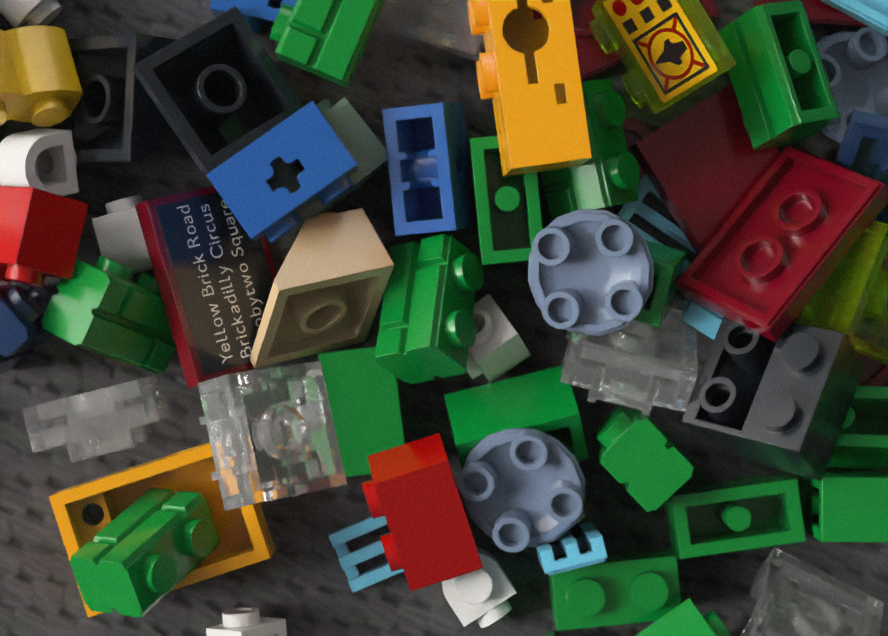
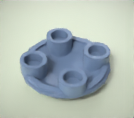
[817,27,888,144]
[528,209,654,336]
[457,428,585,553]

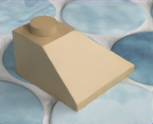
[249,208,394,368]

